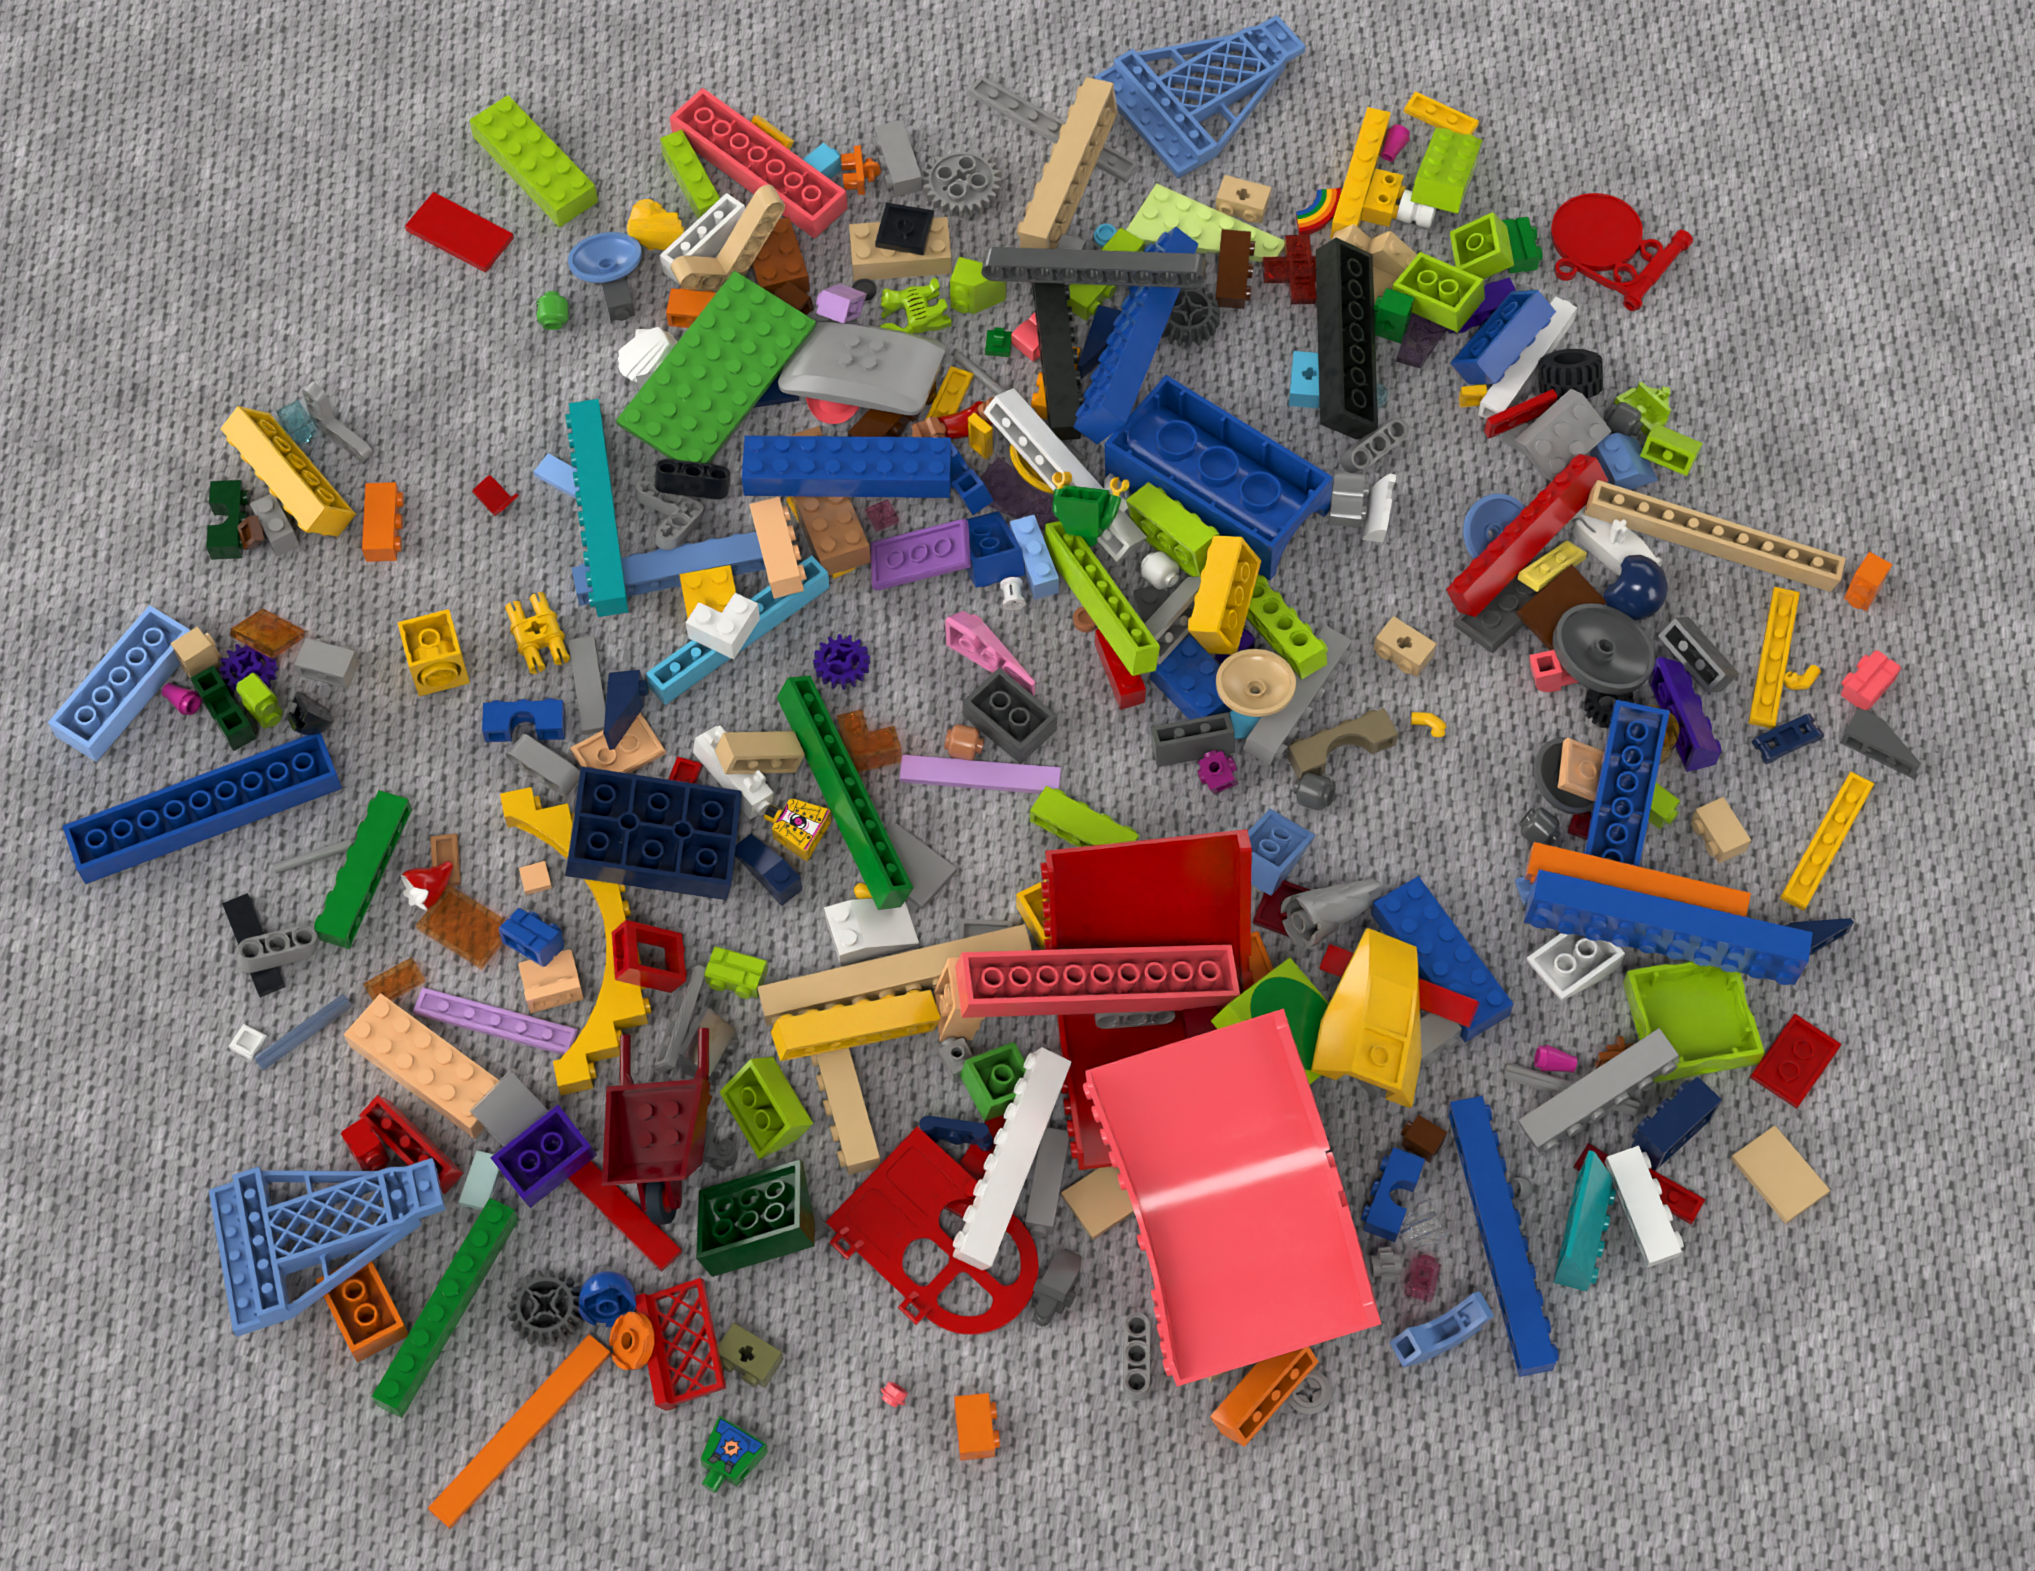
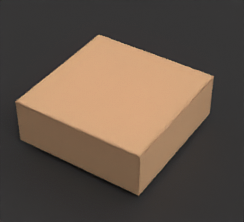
[519,861,552,895]

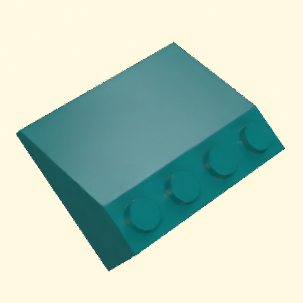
[1553,1150,1616,1292]

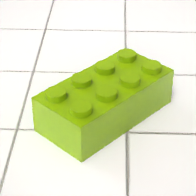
[1411,128,1483,214]
[1126,482,1220,577]

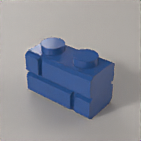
[499,908,564,967]

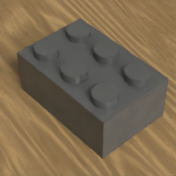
[963,668,1057,764]

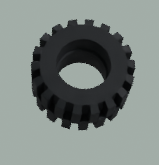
[1538,349,1603,401]

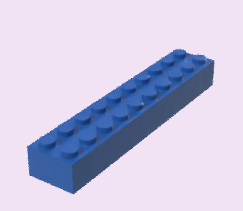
[1074,227,1198,445]
[62,734,343,884]
[1524,869,1813,985]

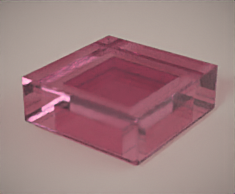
[865,499,899,532]

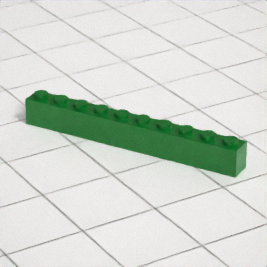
[777,676,914,910]

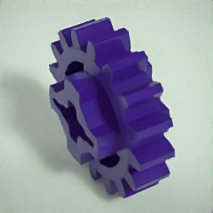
[813,634,870,690]
[219,641,279,696]

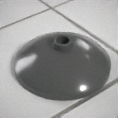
[1534,737,1594,815]

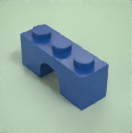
[947,437,994,515]
[482,698,566,742]
[1361,1147,1425,1242]

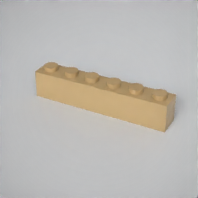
[810,1009,880,1175]

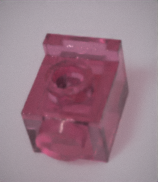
[1404,1255,1441,1303]

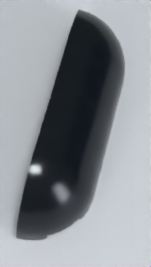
[287,691,334,736]

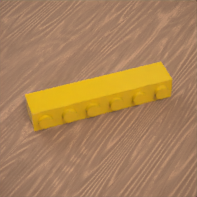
[1330,107,1391,238]
[771,990,941,1061]

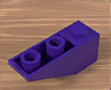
[1448,277,1516,334]

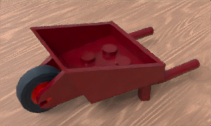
[602,1028,713,1225]

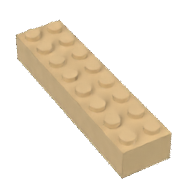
[1017,77,1118,249]

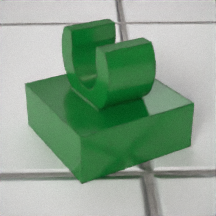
[985,327,1012,357]

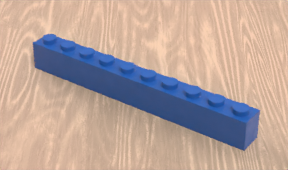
[1447,1096,1559,1377]

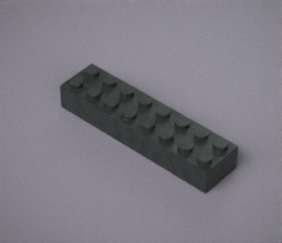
[1316,237,1378,439]

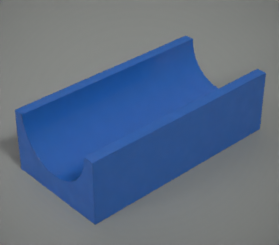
[1104,375,1333,580]

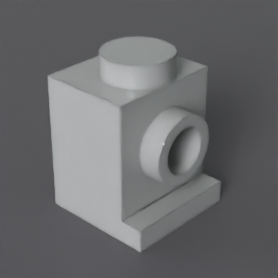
[938,1037,974,1084]

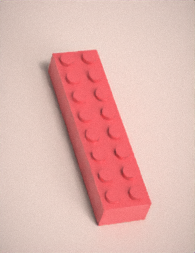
[670,88,848,239]

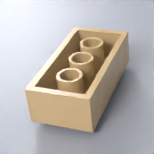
[849,217,952,281]

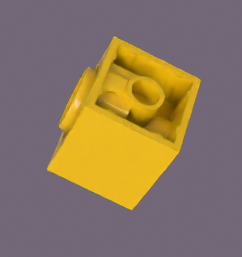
[397,609,470,697]

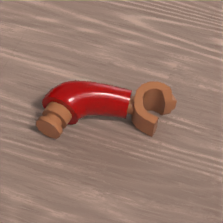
[911,397,994,439]

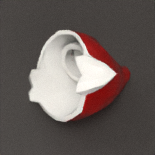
[401,861,453,911]

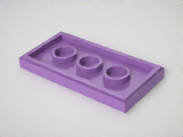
[870,518,971,590]

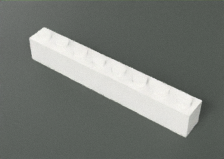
[983,388,1147,562]
[953,1047,1071,1270]

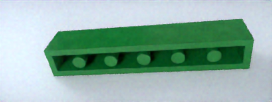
[314,790,412,949]

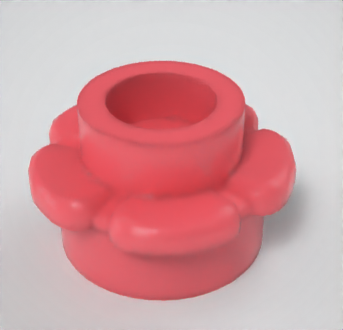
[881,1381,908,1407]

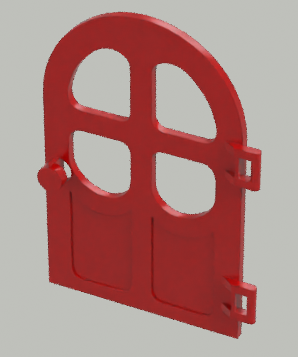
[825,1126,1039,1335]

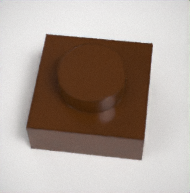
[237,515,265,550]

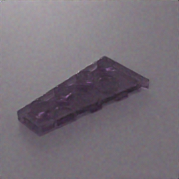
[980,457,1059,531]

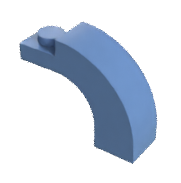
[1389,1291,1494,1367]

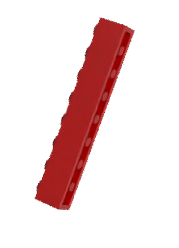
[1446,454,1608,617]

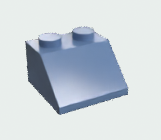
[1590,433,1658,490]

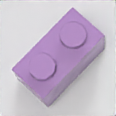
[816,284,867,324]

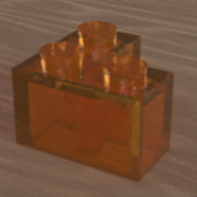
[836,709,902,773]

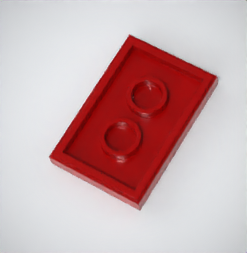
[1750,1013,1842,1109]

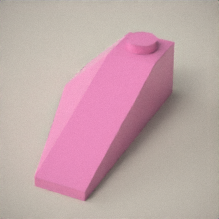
[945,611,1035,696]

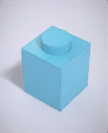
[802,143,841,179]

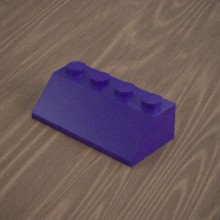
[1649,657,1721,772]

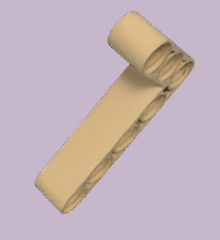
[670,185,785,291]

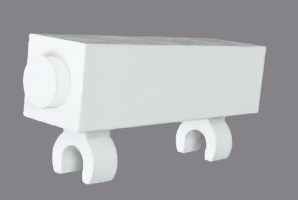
[693,725,774,819]

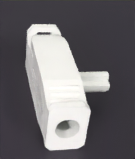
[1564,505,1663,576]

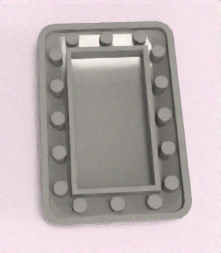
[778,320,946,415]

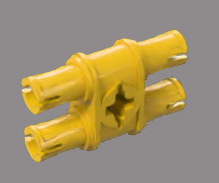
[505,592,570,674]

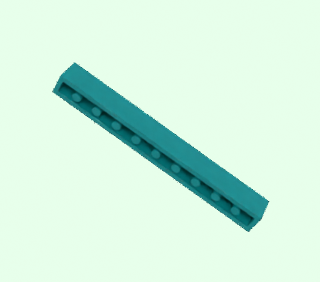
[565,399,629,617]

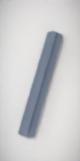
[255,994,352,1070]

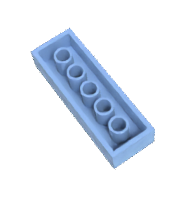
[48,605,191,762]

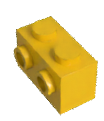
[1361,168,1406,227]

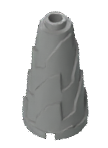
[1281,878,1384,949]

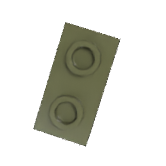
[718,1323,784,1388]

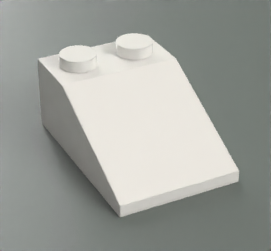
[824,898,919,967]
[1526,933,1625,1001]

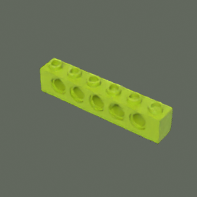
[1246,575,1328,680]

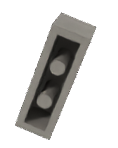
[871,120,922,197]

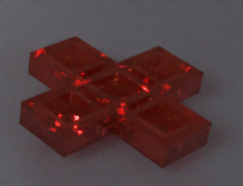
[1262,235,1317,305]

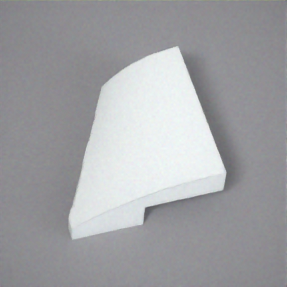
[1362,474,1396,542]

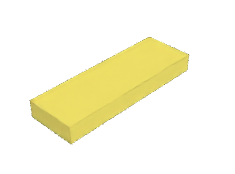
[1517,540,1587,592]

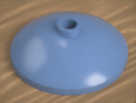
[568,232,642,283]
[1463,493,1525,559]

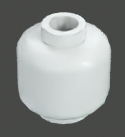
[1141,551,1179,590]

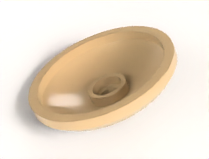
[1216,649,1296,717]

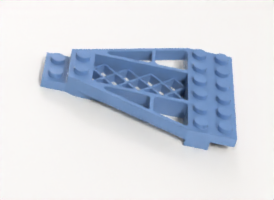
[1094,15,1306,179]
[209,1158,446,1337]

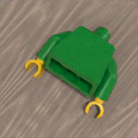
[1052,472,1129,547]

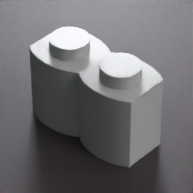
[1329,472,1370,528]

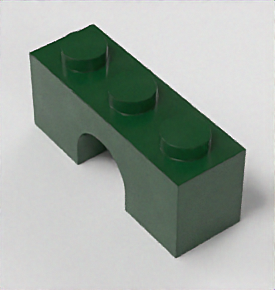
[206,480,250,560]
[190,665,257,751]

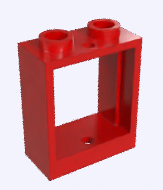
[611,920,687,993]

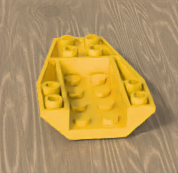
[1311,928,1422,1108]

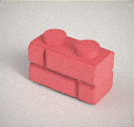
[1840,650,1901,710]

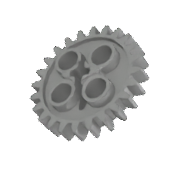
[922,146,1001,218]

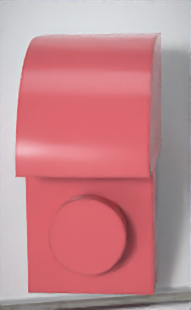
[1529,650,1578,692]

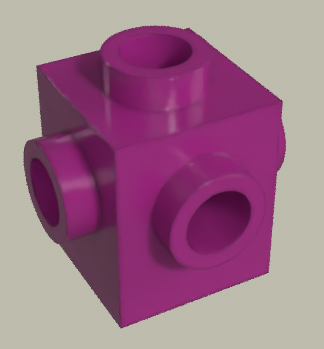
[1197,750,1239,794]

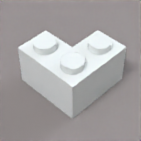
[686,593,760,659]

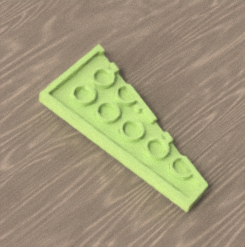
[1126,183,1287,264]

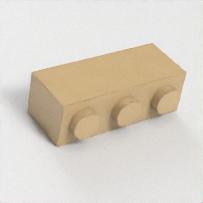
[715,731,805,774]

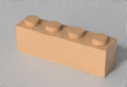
[749,496,806,599]

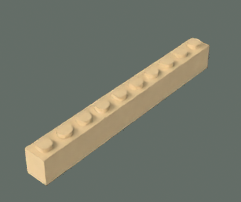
[1584,480,1846,592]
[758,924,1032,1026]

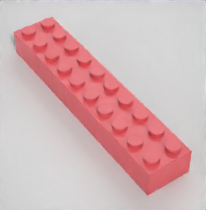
[955,945,1240,1018]

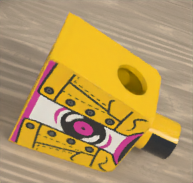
[764,799,832,862]

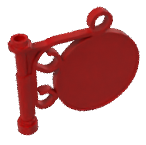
[1551,193,1693,311]

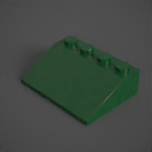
[696,1159,815,1277]

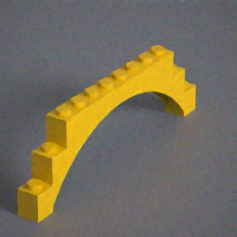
[500,787,652,1096]

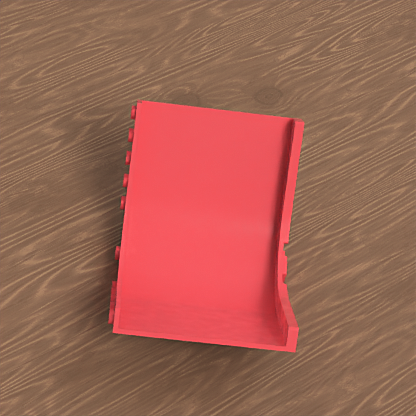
[1083,1009,1382,1386]

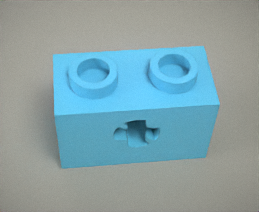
[1289,351,1319,408]

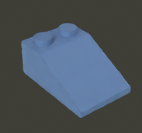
[1248,809,1315,896]

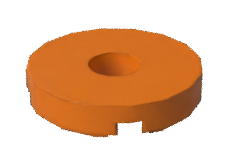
[609,1312,654,1370]

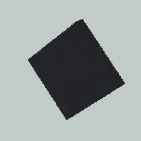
[875,202,934,256]

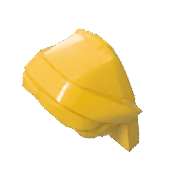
[627,199,685,251]

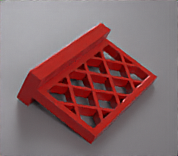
[635,1277,726,1411]

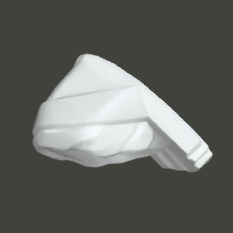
[618,327,677,382]

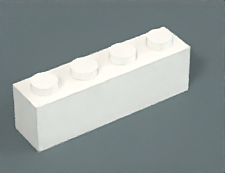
[660,193,745,284]
[1604,1146,1684,1268]

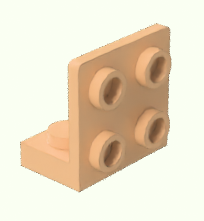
[518,949,584,1014]

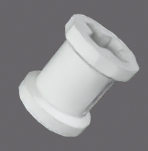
[1000,577,1026,610]

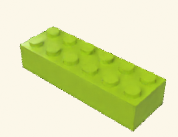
[469,95,598,228]

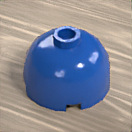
[579,1271,636,1327]

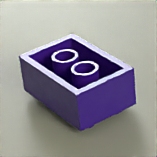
[490,1105,597,1208]

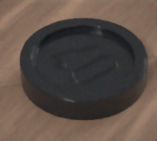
[852,279,877,301]

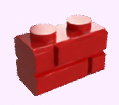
[341,1118,389,1171]

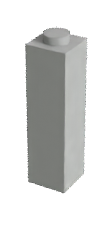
[1025,1127,1070,1237]

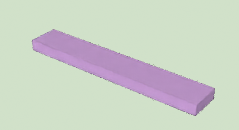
[899,755,1061,794]
[413,987,579,1055]

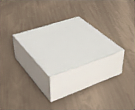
[229,1024,268,1061]

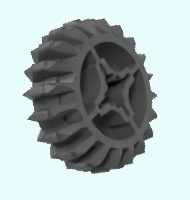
[1162,287,1221,348]
[507,1270,582,1348]

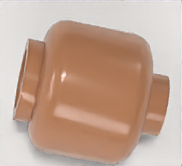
[944,724,984,761]

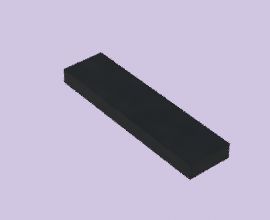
[222,893,286,998]

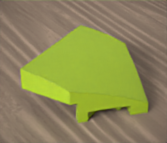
[1613,382,1671,437]

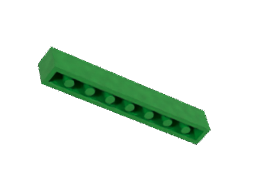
[371,1198,519,1418]

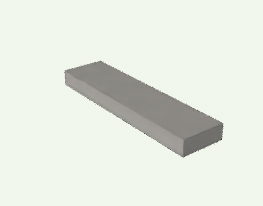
[568,635,606,735]
[654,964,706,1072]

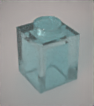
[276,400,317,444]

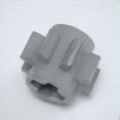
[1370,1247,1402,1284]

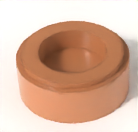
[1073,607,1097,633]

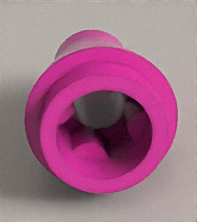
[1381,124,1410,162]
[162,683,201,715]
[1534,1044,1577,1073]

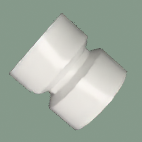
[1396,189,1436,229]

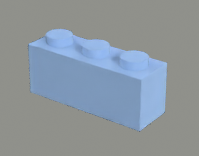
[1010,515,1059,600]

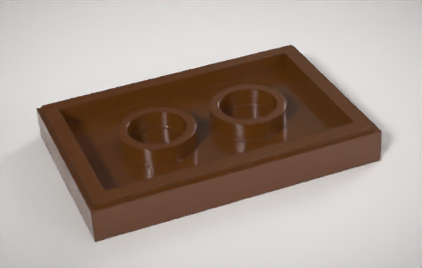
[1516,564,1606,650]

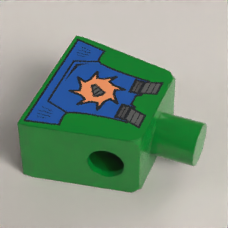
[700,1416,768,1493]

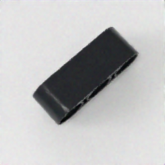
[654,459,730,499]

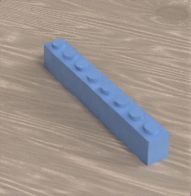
[572,532,766,606]

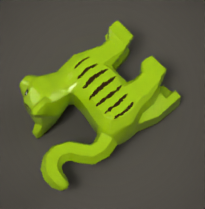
[879,278,952,334]

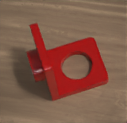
[472,475,519,516]

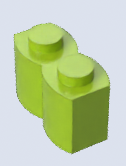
[236,673,283,729]

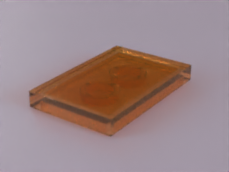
[415,884,506,970]

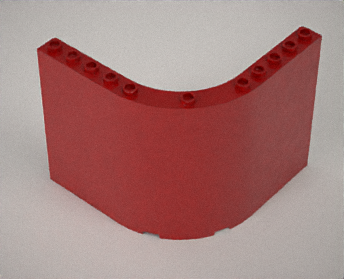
[1040,829,1254,1170]

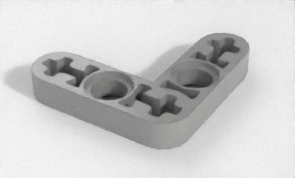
[302,382,373,462]
[635,481,704,550]

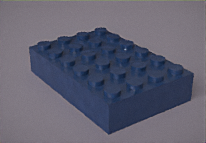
[565,766,742,900]

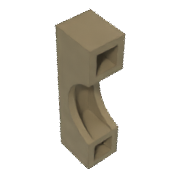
[1287,708,1398,779]

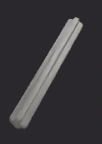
[1503,1063,1640,1116]

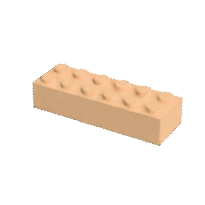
[344,993,500,1139]

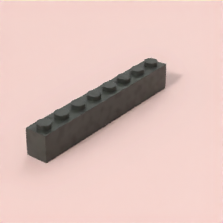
[1031,282,1083,440]

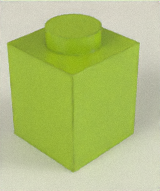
[1648,783,1680,829]

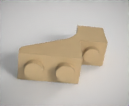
[1331,224,1418,277]

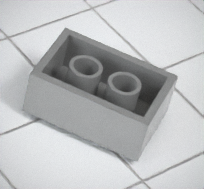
[1514,389,1612,481]

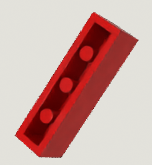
[359,1095,464,1194]

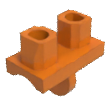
[841,145,881,195]

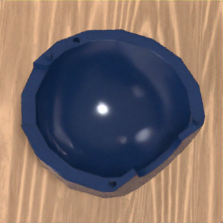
[1604,555,1668,621]

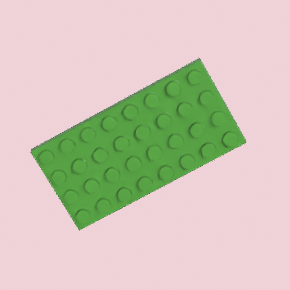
[616,270,816,464]

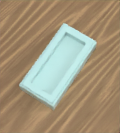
[459,1150,501,1210]

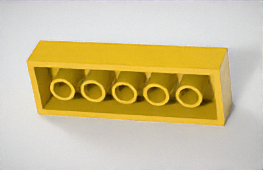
[220,406,356,537]

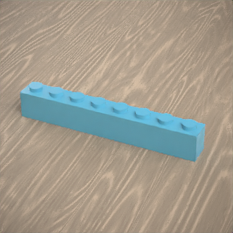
[646,555,830,705]

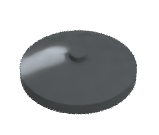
[1553,603,1655,695]

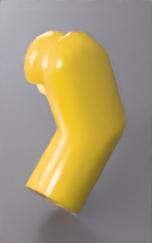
[1784,665,1821,690]

